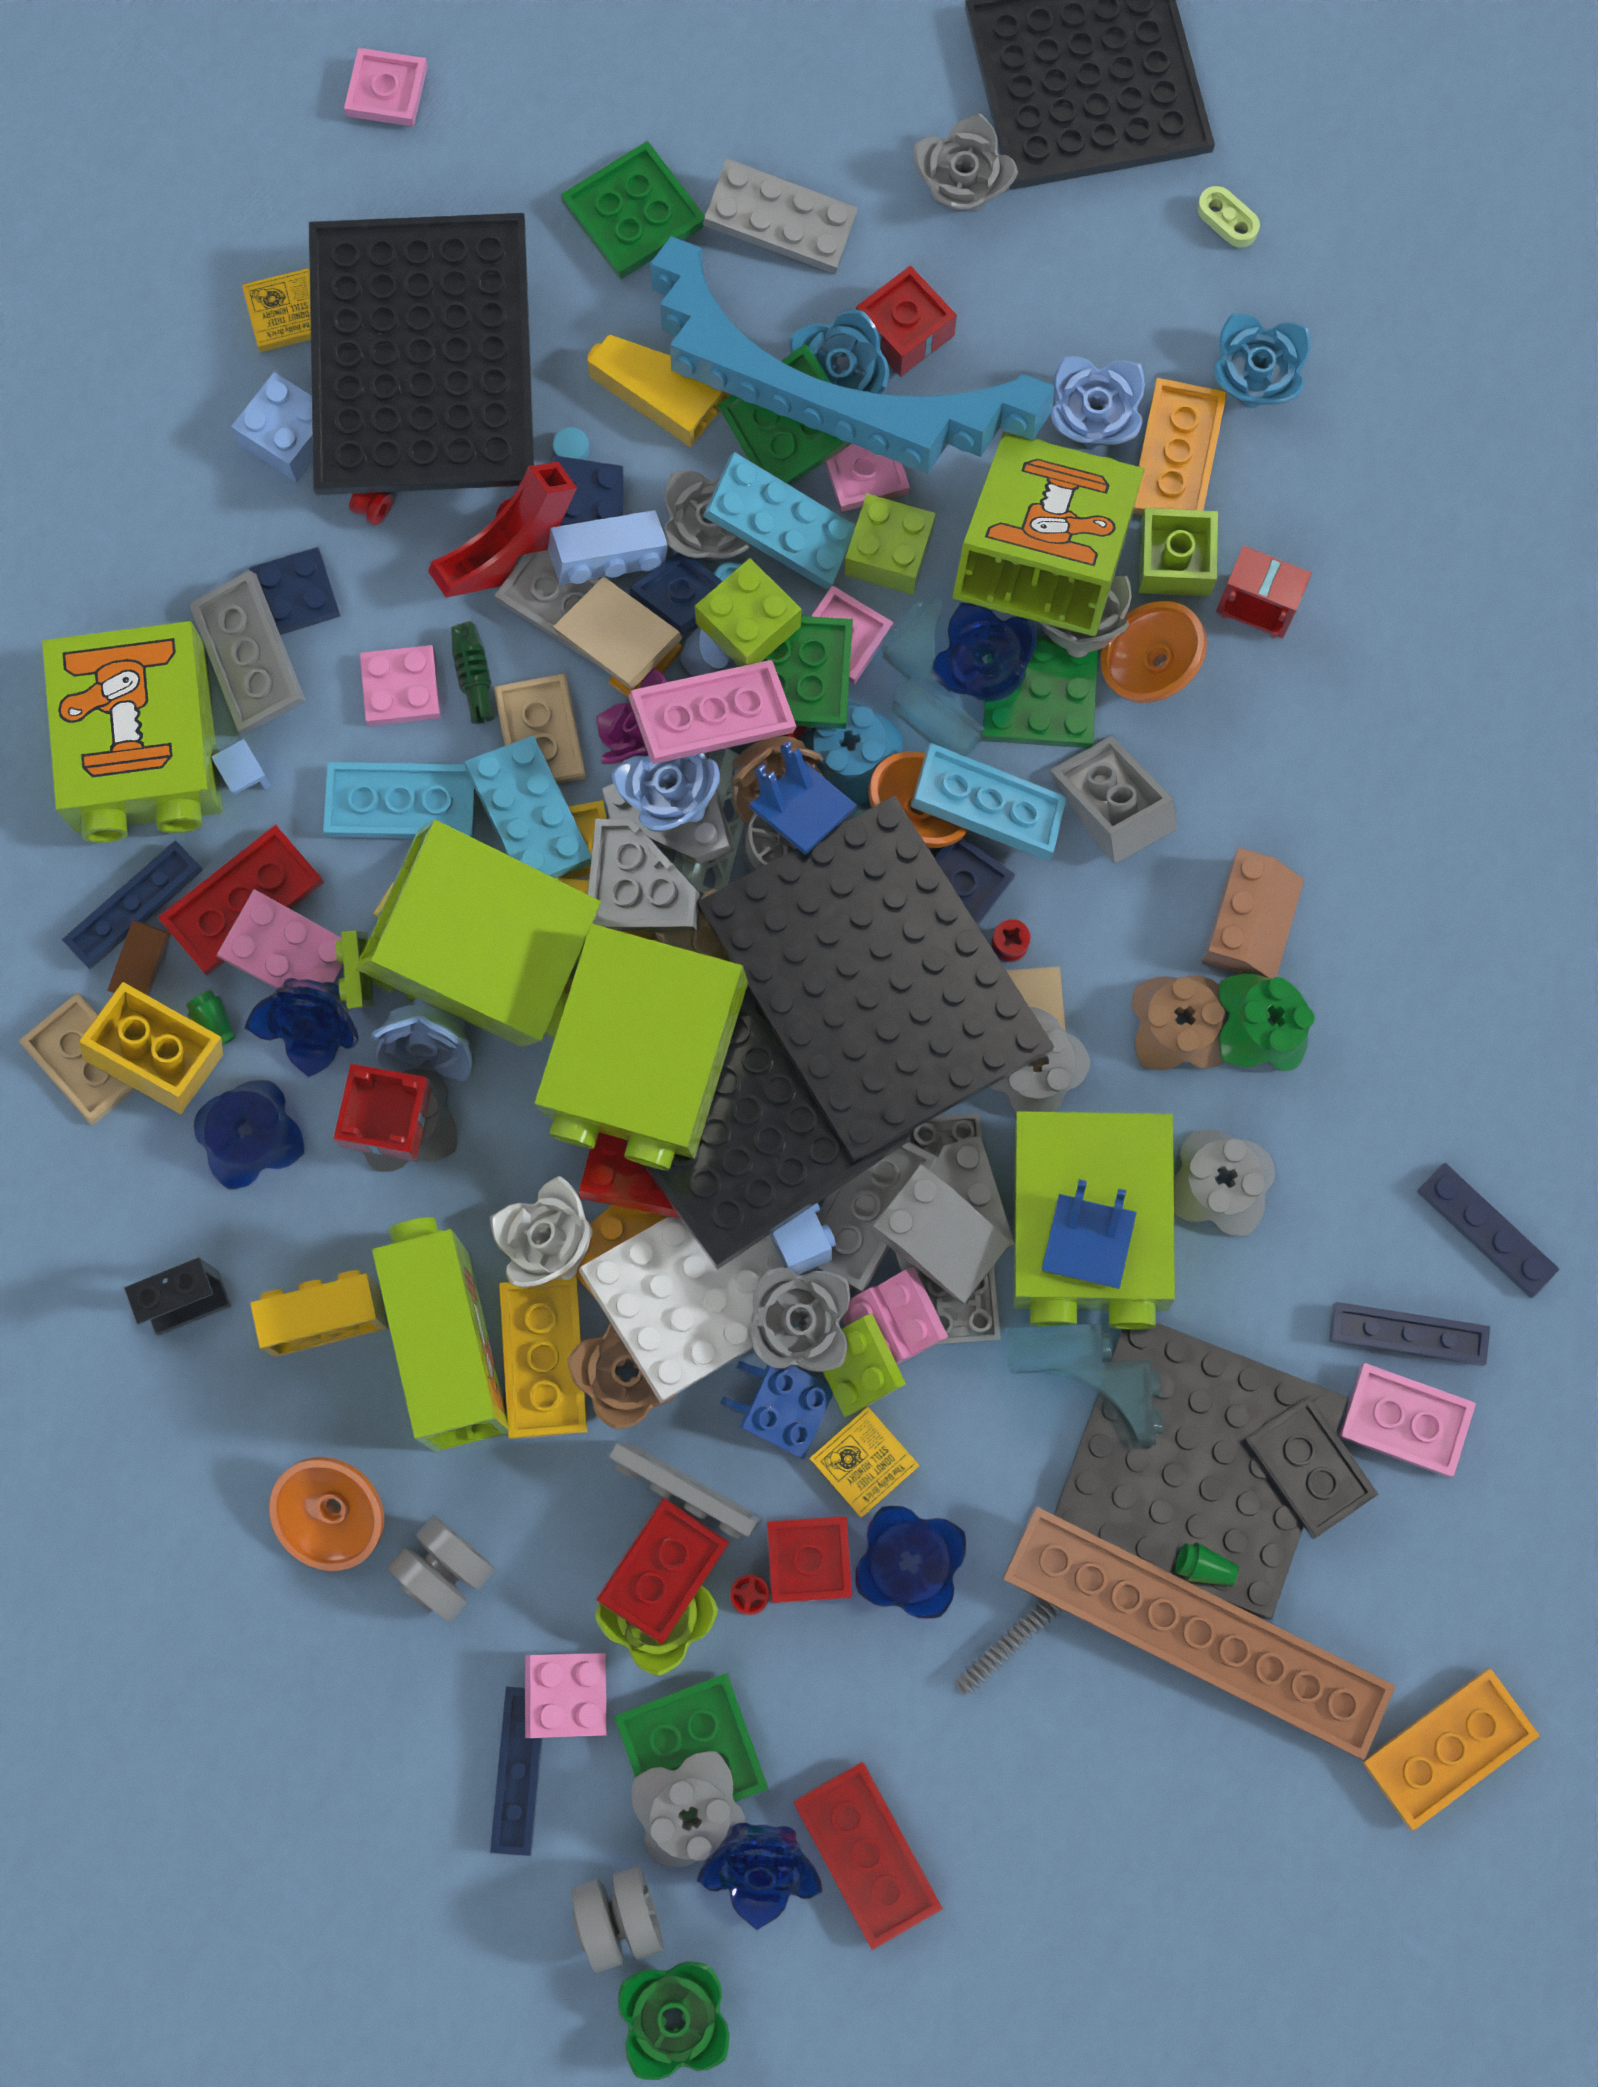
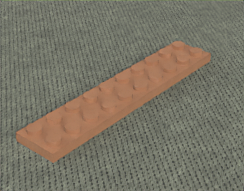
[1001,1507,1396,1760]

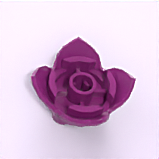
[596,668,668,765]

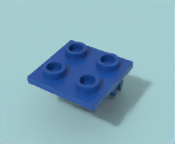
[749,741,857,855]
[1042,1179,1137,1289]
[720,1361,833,1459]

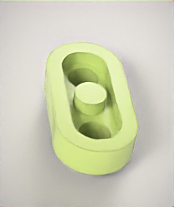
[1197,186,1260,248]

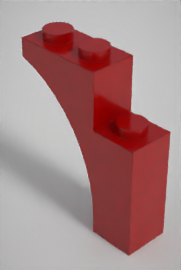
[428,461,577,598]

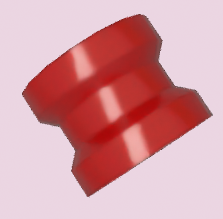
[349,492,394,526]
[991,919,1031,963]
[730,1575,770,1615]

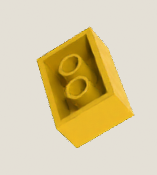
[79,982,223,1115]
[250,1270,388,1357]

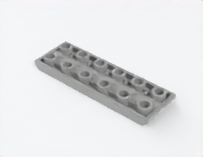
[908,1113,1001,1345]

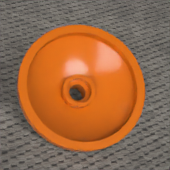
[1101,601,1207,703]
[868,751,969,848]
[269,1457,384,1571]

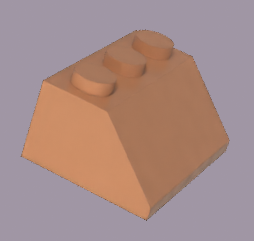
[1202,847,1304,978]

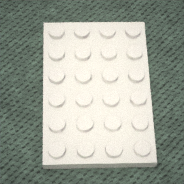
[579,1216,853,1403]

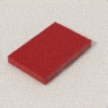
[595,1497,730,1645]

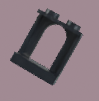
[124,1257,231,1336]

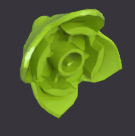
[595,1585,718,1676]

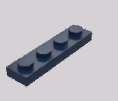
[61,840,203,969]
[1416,1163,1560,1298]
[1329,1302,1490,1366]
[490,1686,543,1856]

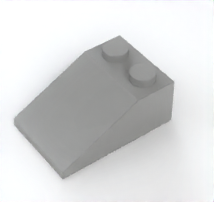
[1050,736,1177,864]
[871,1165,1011,1304]

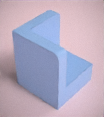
[211,739,271,794]

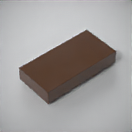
[107,920,171,996]

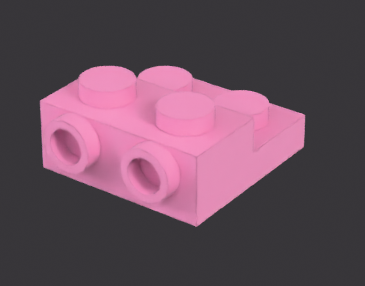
[843,1267,948,1366]

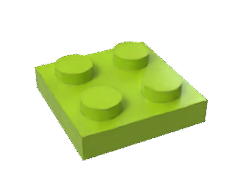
[336,930,373,1008]
[823,1314,907,1417]

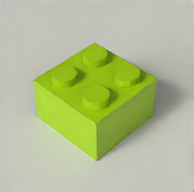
[844,493,936,595]
[1138,508,1218,597]
[695,558,802,667]

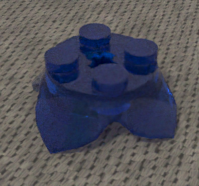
[931,603,1037,702]
[244,978,359,1078]
[194,1080,305,1190]
[855,1505,966,1619]
[696,1822,823,1931]

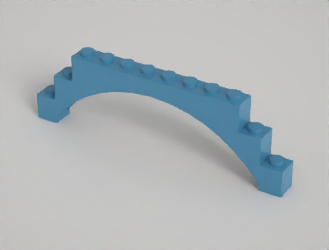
[650,236,1055,474]

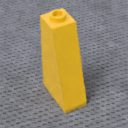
[587,334,731,448]

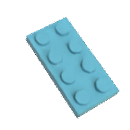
[703,452,856,590]
[465,735,592,879]
[910,743,1067,861]
[323,762,476,839]

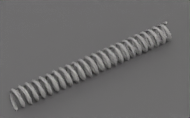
[955,1600,1062,1696]

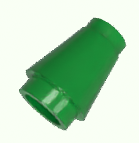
[186,990,236,1046]
[1176,1542,1239,1587]

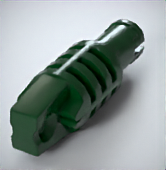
[451,621,494,724]

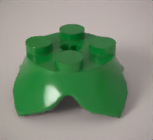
[1218,973,1315,1071]
[618,1961,730,2080]

